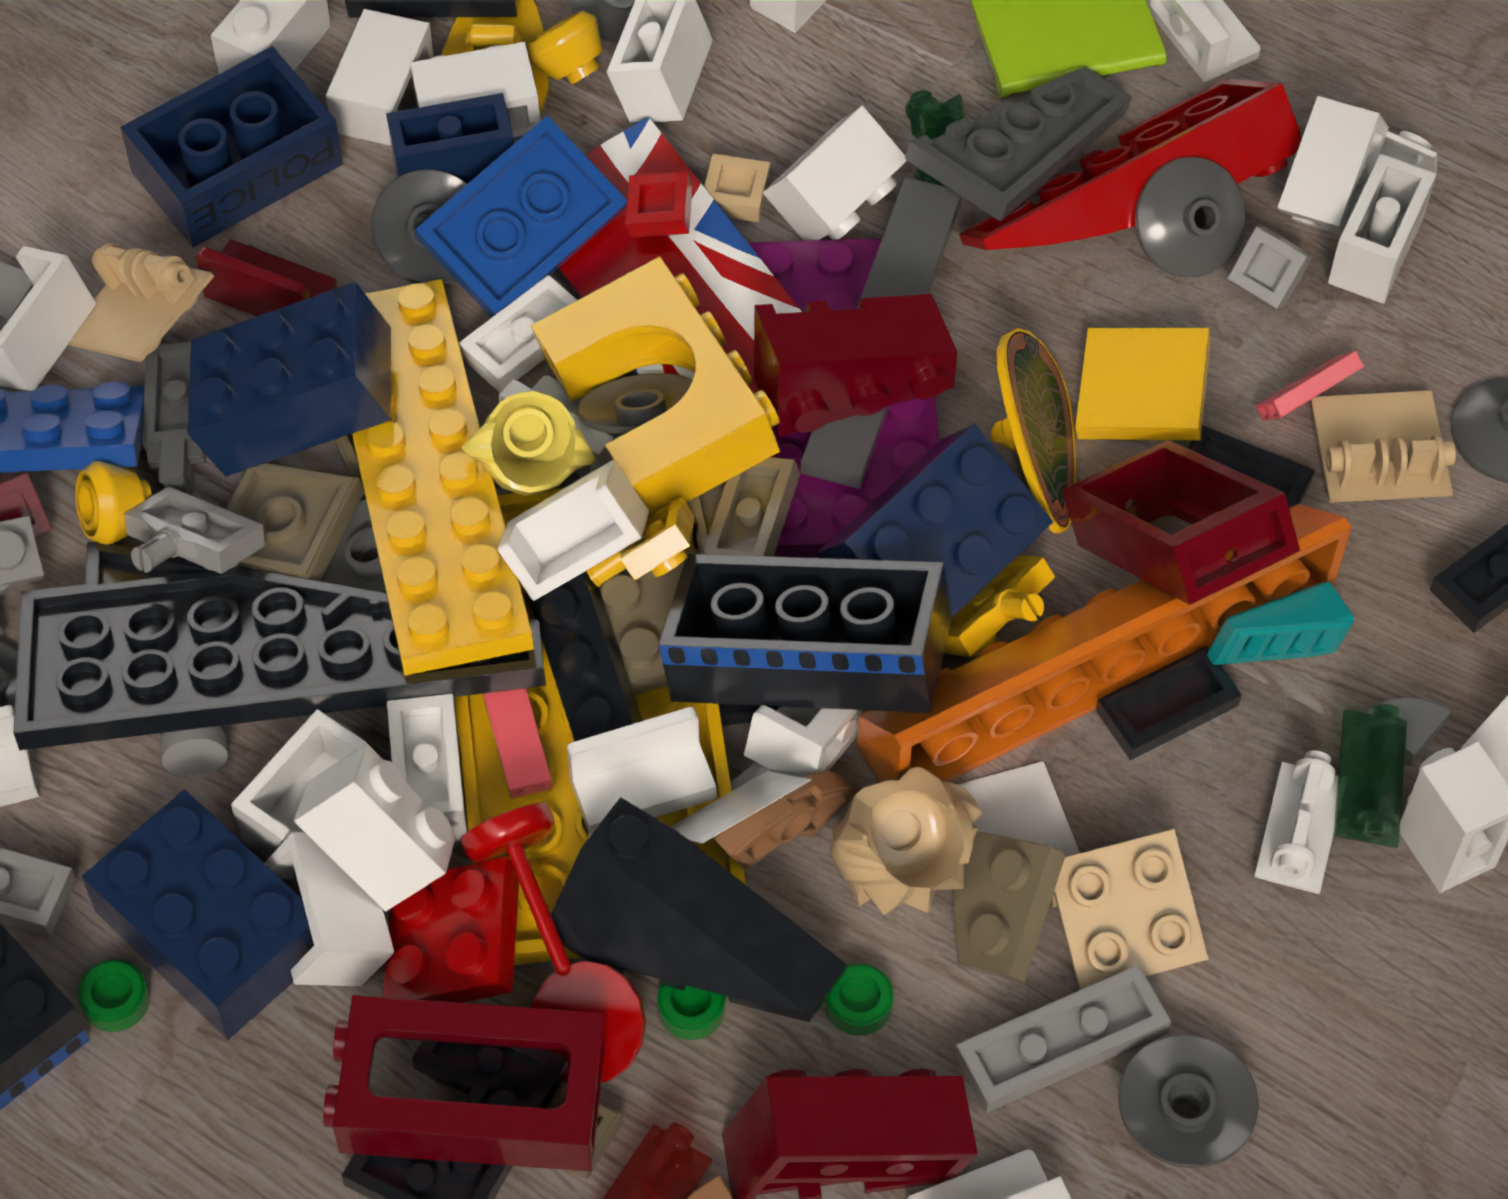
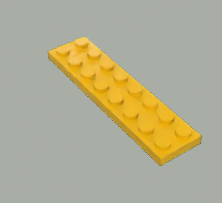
[352,279,534,676]

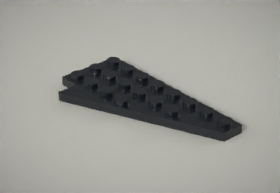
[13,541,546,751]

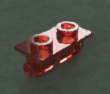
[603,1122,713,1199]

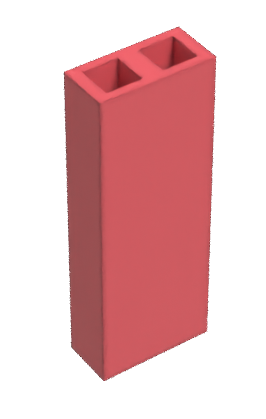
[1255,351,1364,421]
[483,688,552,799]

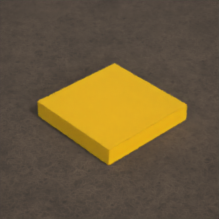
[1075,328,1211,440]

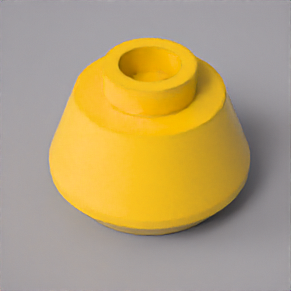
[528,10,603,85]
[75,461,152,545]

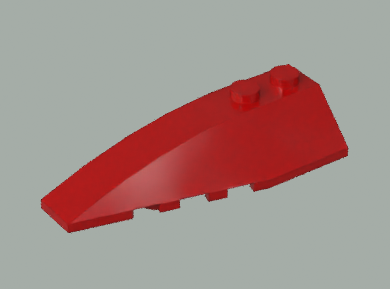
[959,78,1302,250]

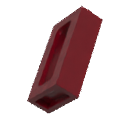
[1062,440,1300,605]
[323,995,606,1172]

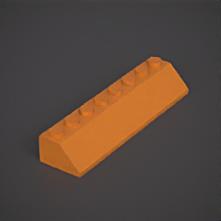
[856,504,1352,783]

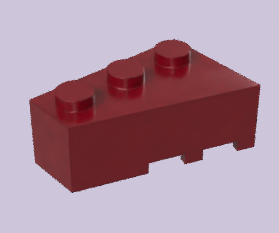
[754,294,958,437]
[722,1069,978,1199]

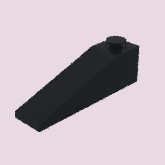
[551,797,847,1022]

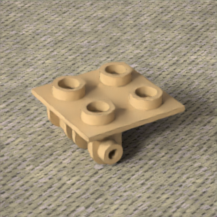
[68,243,214,362]
[1310,390,1456,503]
[1049,829,1209,990]

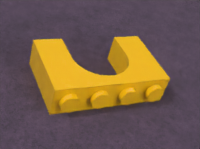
[530,257,780,516]

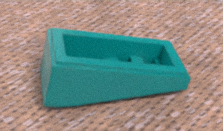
[1207,582,1354,665]

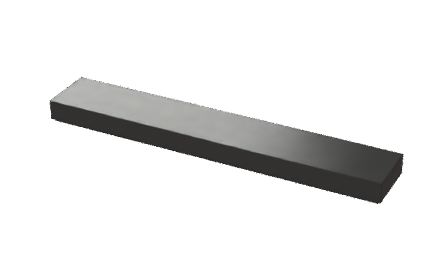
[800,177,962,489]

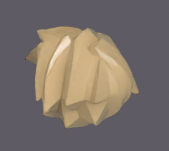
[829,767,983,915]

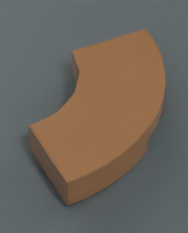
[715,771,856,869]

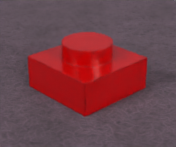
[625,171,692,238]

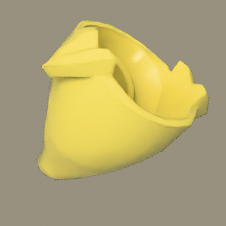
[461,391,597,496]

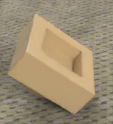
[704,153,770,223]

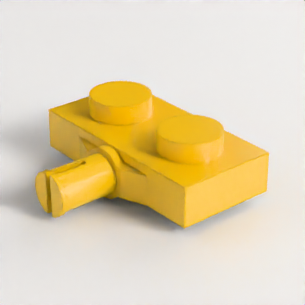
[586,496,695,587]
[944,555,1055,657]

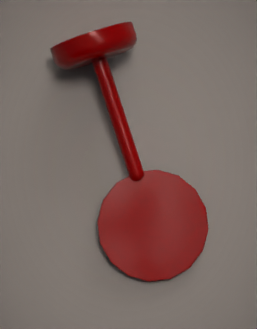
[460,803,646,1083]

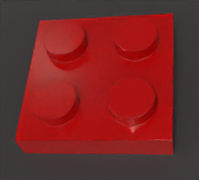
[383,857,519,1003]

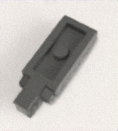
[142,341,207,496]

